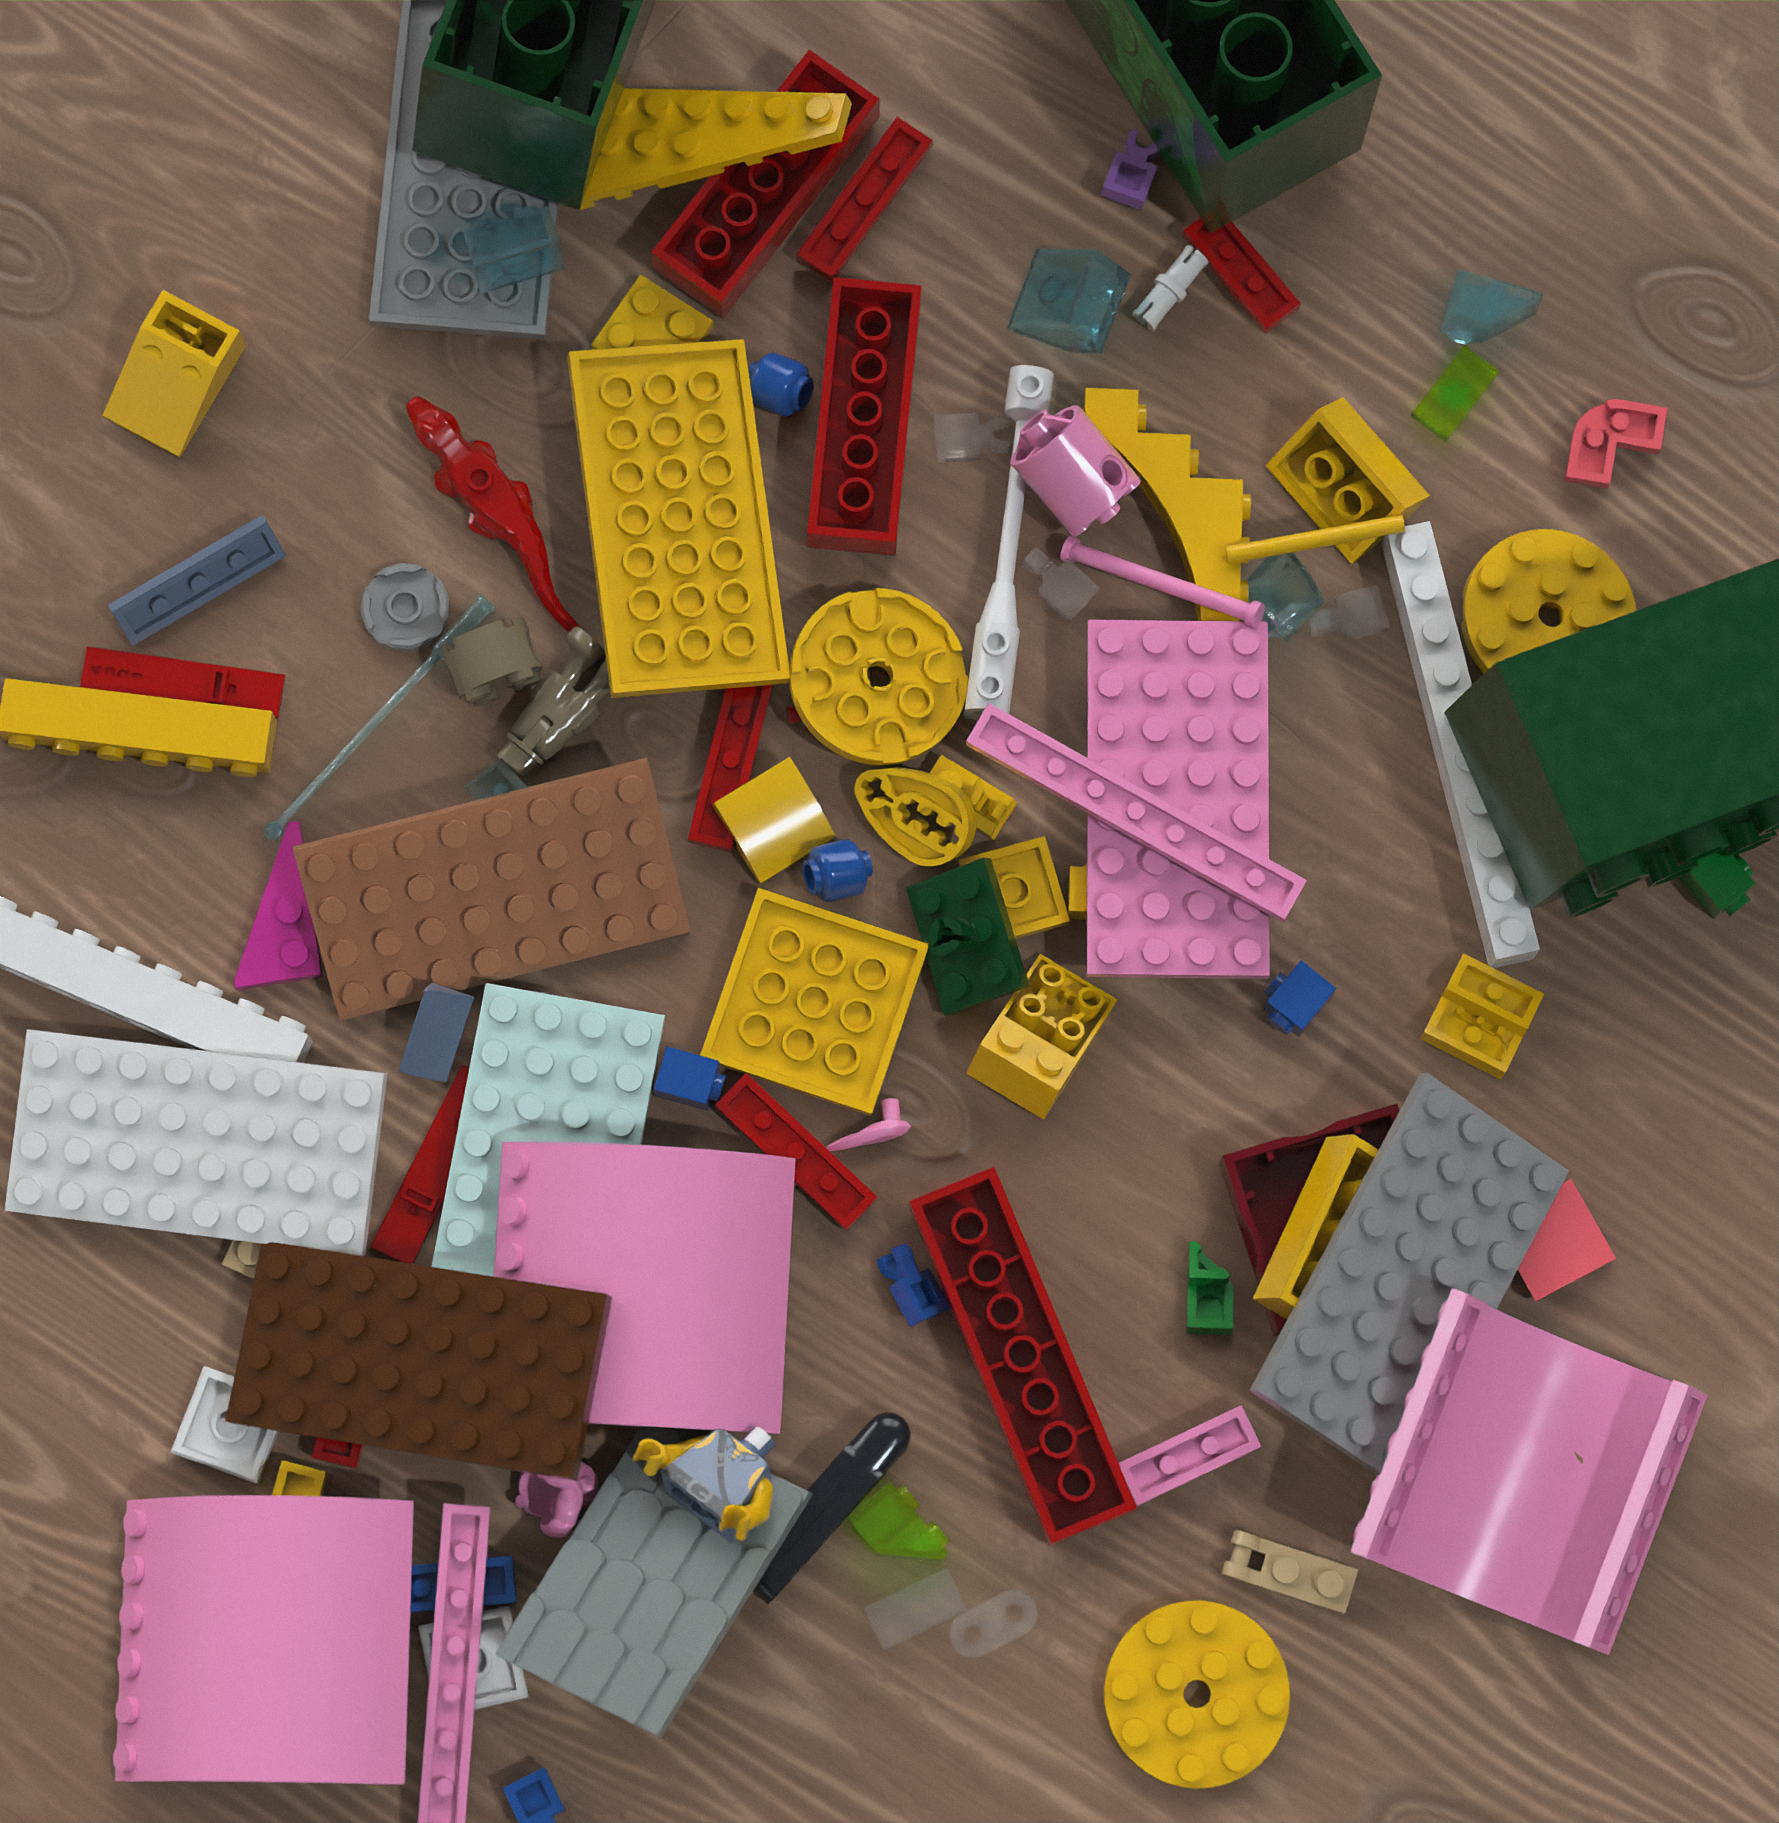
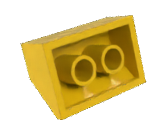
[1265,397,1430,564]

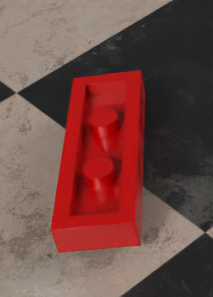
[1182,217,1301,335]

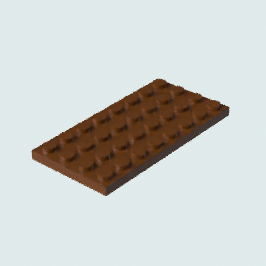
[225,1242,612,1481]

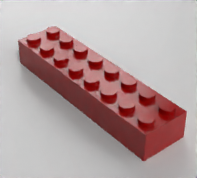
[909,1167,1137,1547]

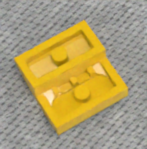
[713,757,836,884]
[1420,953,1544,1080]

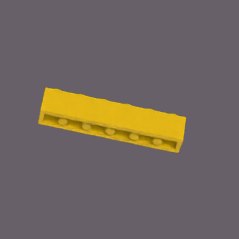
[0,678,277,778]

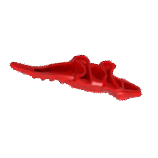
[406,396,579,632]

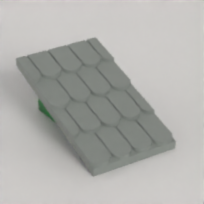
[495,1426,813,1737]

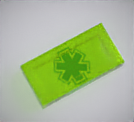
[1411,345,1500,442]

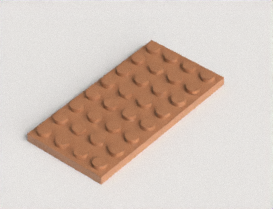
[293,758,691,1021]

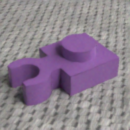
[1100,129,1158,210]

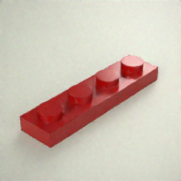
[797,116,933,283]
[688,685,774,853]
[715,1073,878,1232]

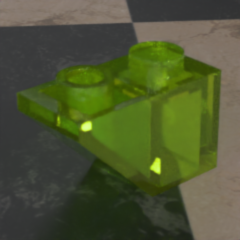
[847,1482,950,1562]

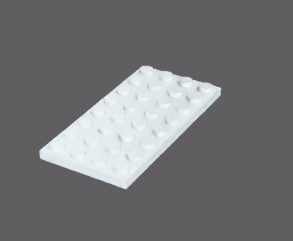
[5,1029,388,1256]

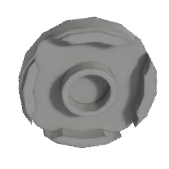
[361,563,450,652]

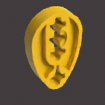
[854,767,976,866]

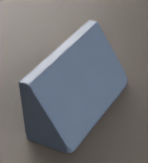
[399,982,475,1082]

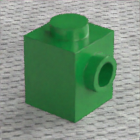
[1679,849,1756,919]

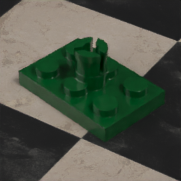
[906,858,1030,1016]

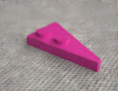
[234,821,323,990]

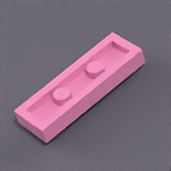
[1119,1405,1262,1506]

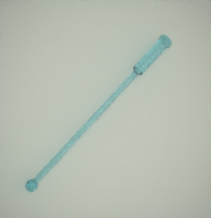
[264,594,496,840]

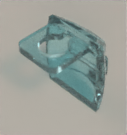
[1246,553,1325,641]

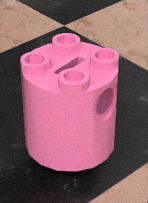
[1010,405,1141,537]

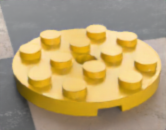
[1461,529,1637,673]
[789,588,968,765]
[1104,1600,1290,1789]

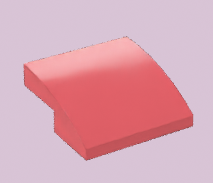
[1518,1179,1616,1302]

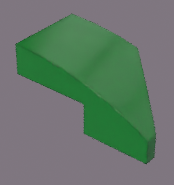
[1186,1241,1233,1335]

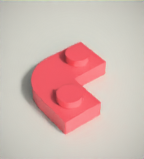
[1564,399,1668,489]

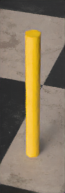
[1225,514,1405,564]

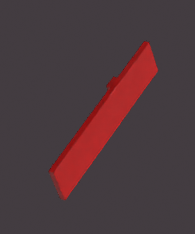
[80,646,286,719]
[370,1064,469,1264]

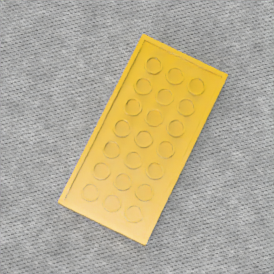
[567,339,790,698]

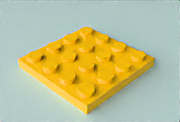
[700,888,929,1117]

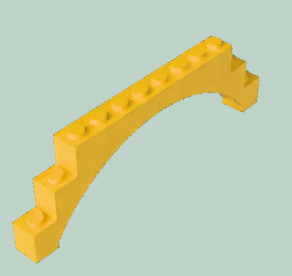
[1067,388,1251,920]

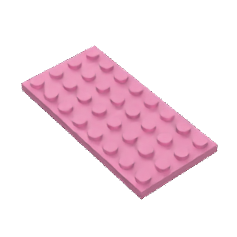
[1086,620,1270,979]

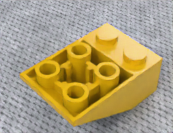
[102,290,246,458]
[966,954,1118,1120]

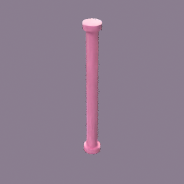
[1060,536,1265,629]

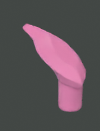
[826,1098,911,1151]

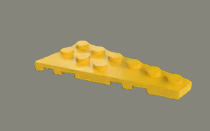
[580,88,852,210]

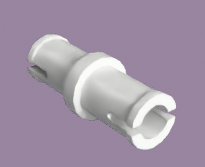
[1132,245,1209,331]

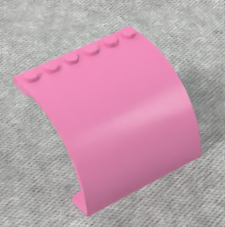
[494,1142,796,1434]
[1350,1288,1708,1655]
[113,1495,414,1785]

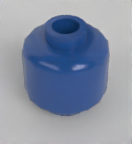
[748,352,814,417]
[802,839,873,902]

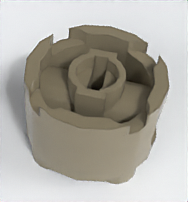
[441,616,543,707]

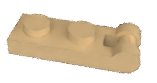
[1221,1530,1359,1615]

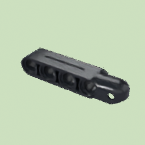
[753,1412,911,1605]

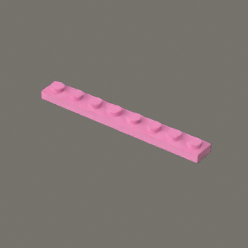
[966,703,1307,923]
[418,1503,491,1823]

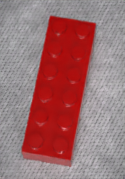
[651,49,880,319]
[807,277,922,556]

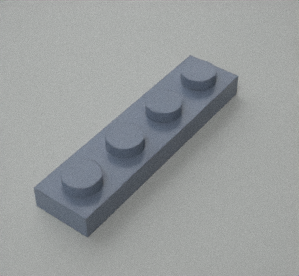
[108,515,286,646]

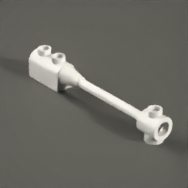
[964,365,1054,720]

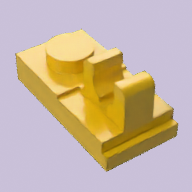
[929,754,1017,841]

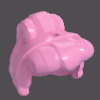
[515,1462,599,1538]

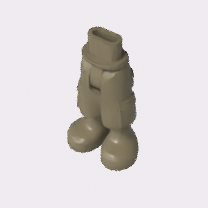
[497,626,610,778]

